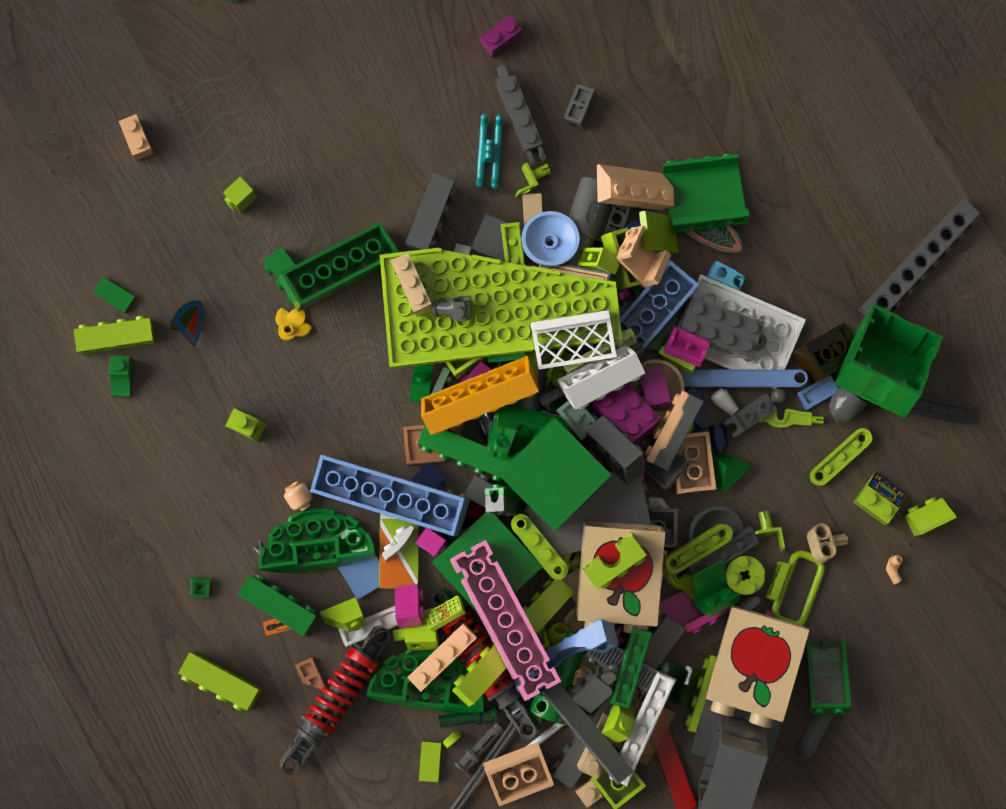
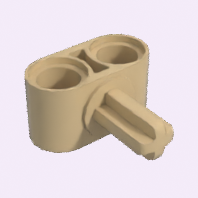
[807,523,848,564]

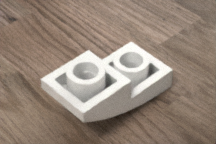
[382,525,414,561]

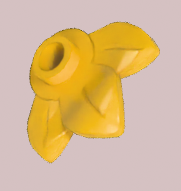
[276,308,312,341]

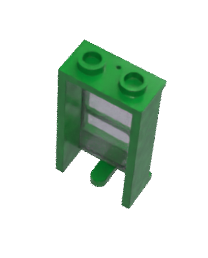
[804,640,851,716]

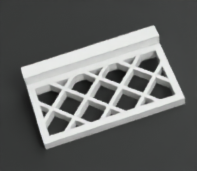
[531,310,616,369]

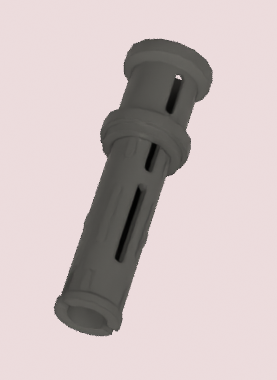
[454,723,504,776]

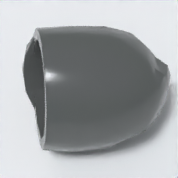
[829,388,869,423]

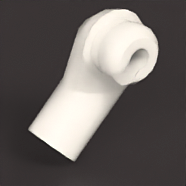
[646,496,670,508]

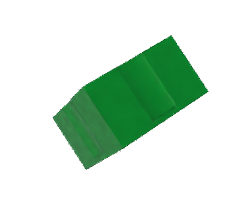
[834,304,943,418]
[497,417,611,531]
[432,513,543,613]

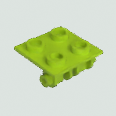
[546,347,578,387]

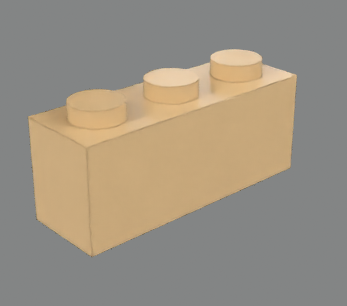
[391,253,433,318]

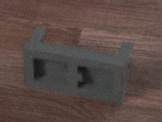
[563,84,598,130]

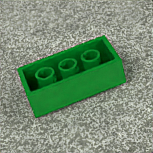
[237,574,319,636]

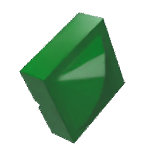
[190,577,211,598]

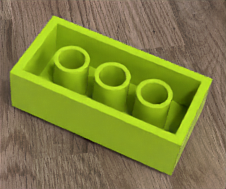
[178,652,263,712]

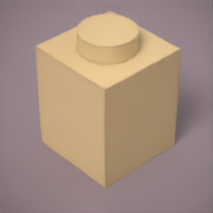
[575,779,603,807]

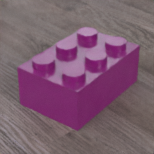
[591,383,661,445]

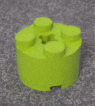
[726,556,765,595]

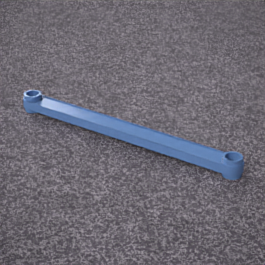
[679,370,808,388]

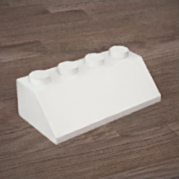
[557,344,645,410]

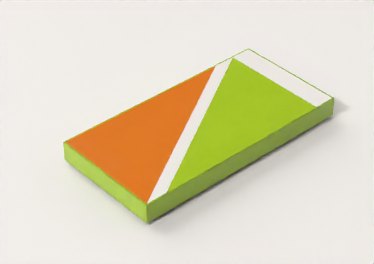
[379,514,419,589]

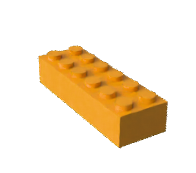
[421,355,539,435]

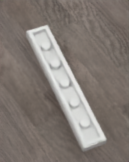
[609,671,676,786]

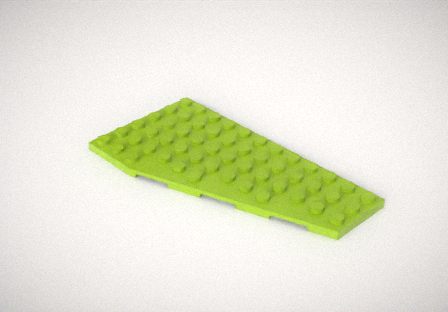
[380,248,623,369]

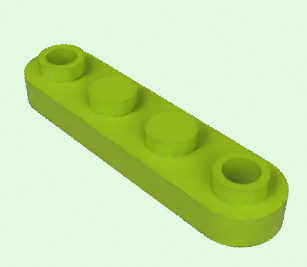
[809,428,872,486]
[511,514,568,580]
[663,524,733,573]

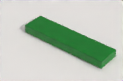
[610,627,652,709]

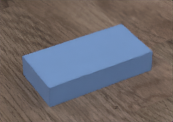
[796,375,838,410]

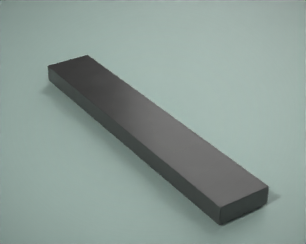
[541,682,634,785]

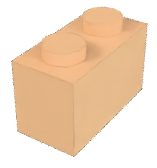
[119,114,154,161]

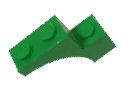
[410,363,434,403]

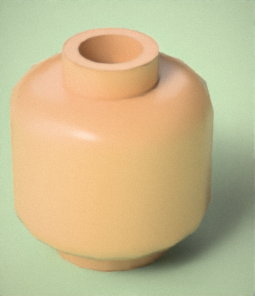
[284,481,313,511]

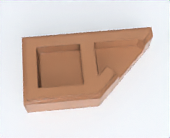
[295,657,327,689]

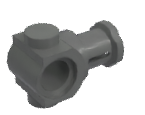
[432,296,473,321]

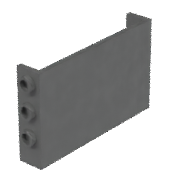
[523,472,655,556]

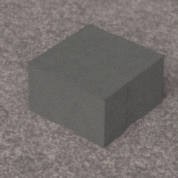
[699,714,768,809]

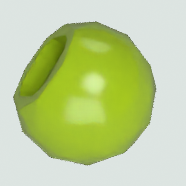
[547,622,570,645]

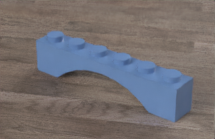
[514,619,619,692]

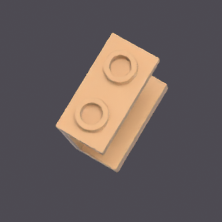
[616,225,671,287]

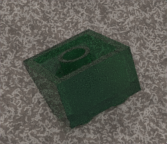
[657,660,701,709]

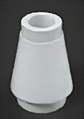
[711,387,739,416]

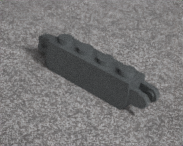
[496,65,546,166]

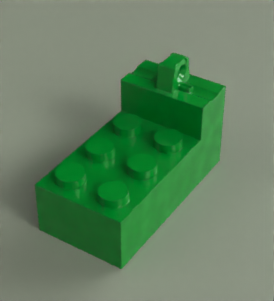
[487,404,573,460]

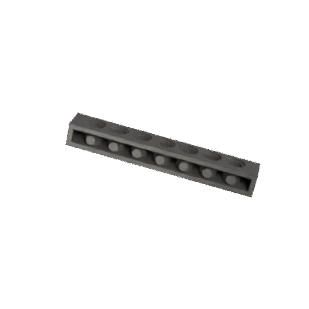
[858,198,980,316]

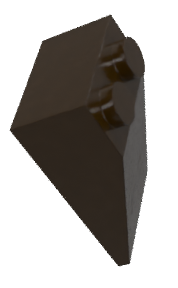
[793,323,853,385]

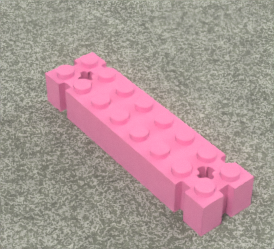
[450,540,561,701]

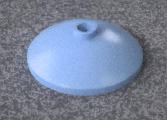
[522,211,580,267]

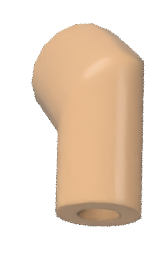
[886,555,903,585]

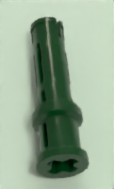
[438,705,498,728]

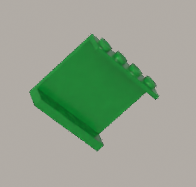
[662,153,749,233]

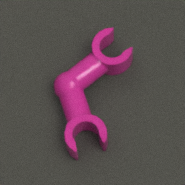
[617,288,633,303]

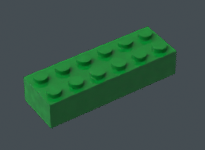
[279,222,399,312]

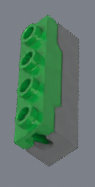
[485,484,527,521]

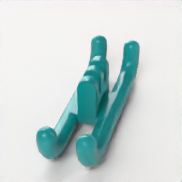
[476,114,503,189]

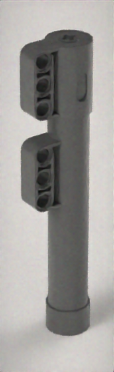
[512,177,630,412]

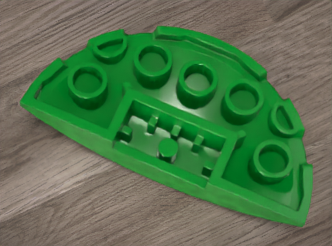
[259,508,375,573]
[366,649,484,713]

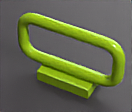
[765,550,825,626]

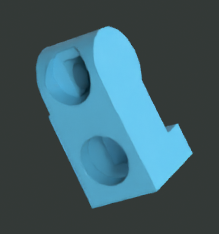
[707,261,746,291]

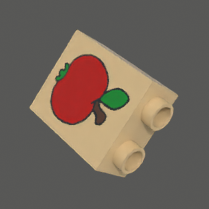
[576,520,665,633]
[706,605,809,728]

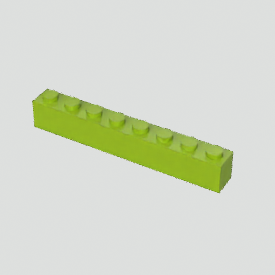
[452,578,574,707]

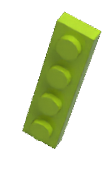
[685,655,717,733]

